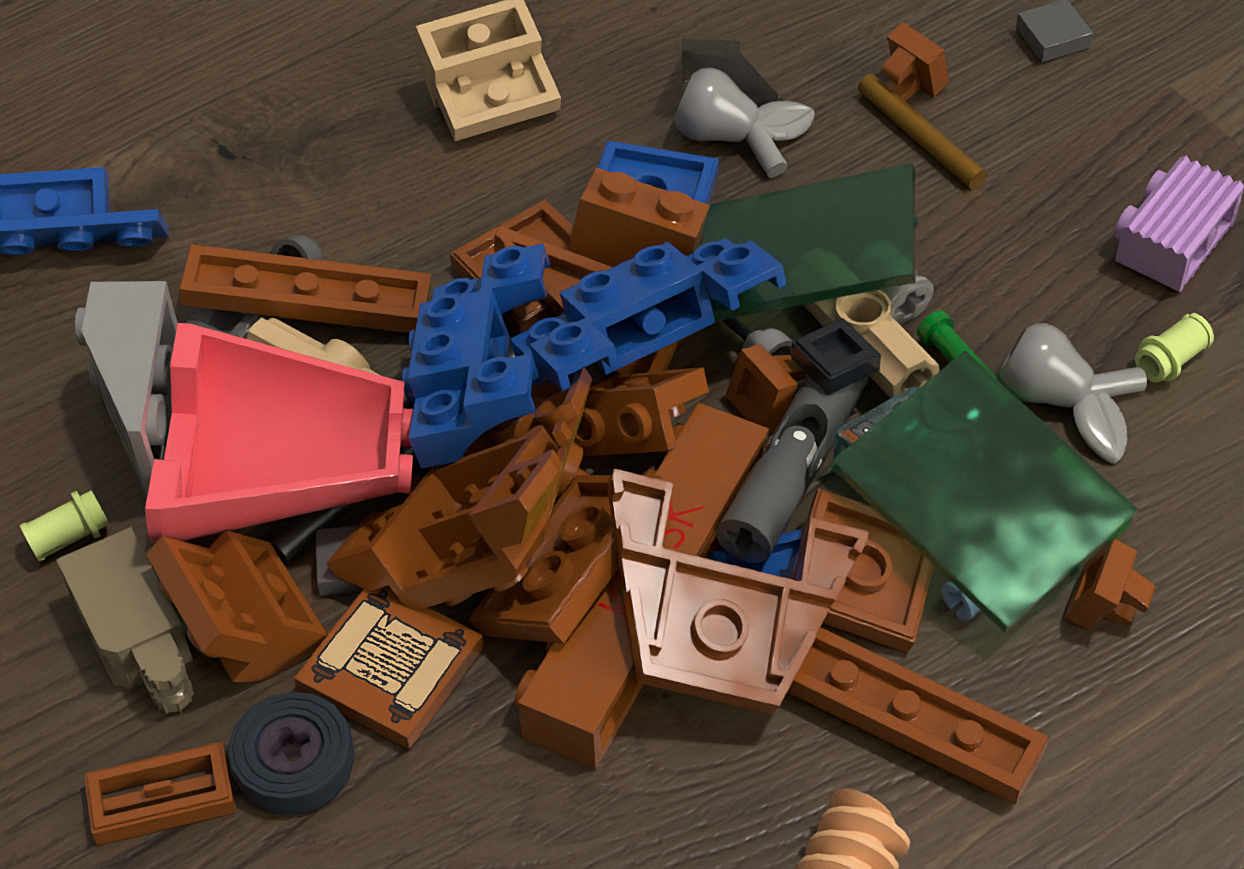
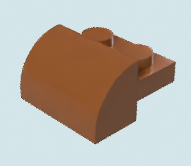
[145,530,328,682]

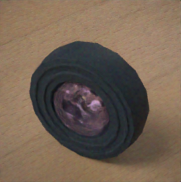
[228,691,355,815]

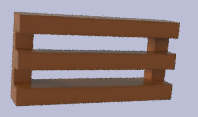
[84,741,237,845]

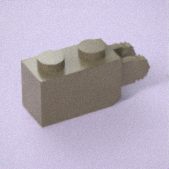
[56,527,194,714]

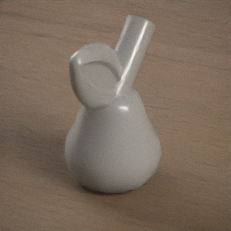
[674,67,815,178]
[999,323,1147,464]

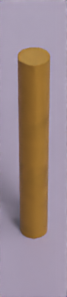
[858,74,987,189]

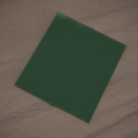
[702,163,919,321]
[830,351,1138,633]

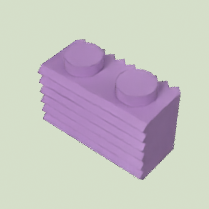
[1114,155,1244,292]

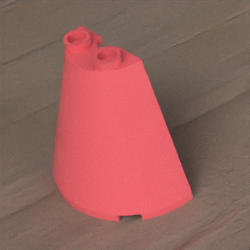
[145,323,413,544]

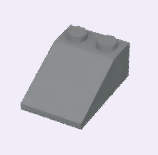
[75,281,178,497]

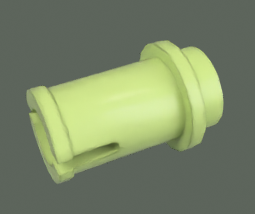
[1135,313,1214,382]
[19,490,109,563]

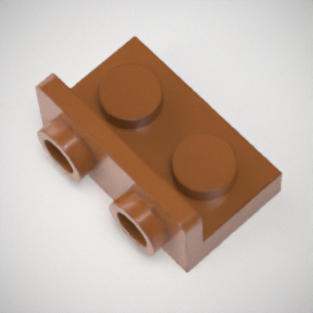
[573,367,709,456]

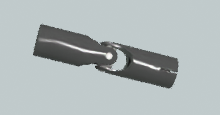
[716,375,869,563]

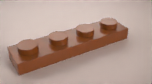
[179,244,432,333]
[787,627,1049,804]

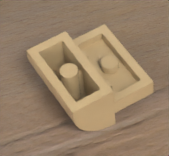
[416,0,561,141]

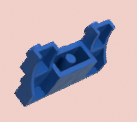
[510,238,787,392]
[402,243,550,468]

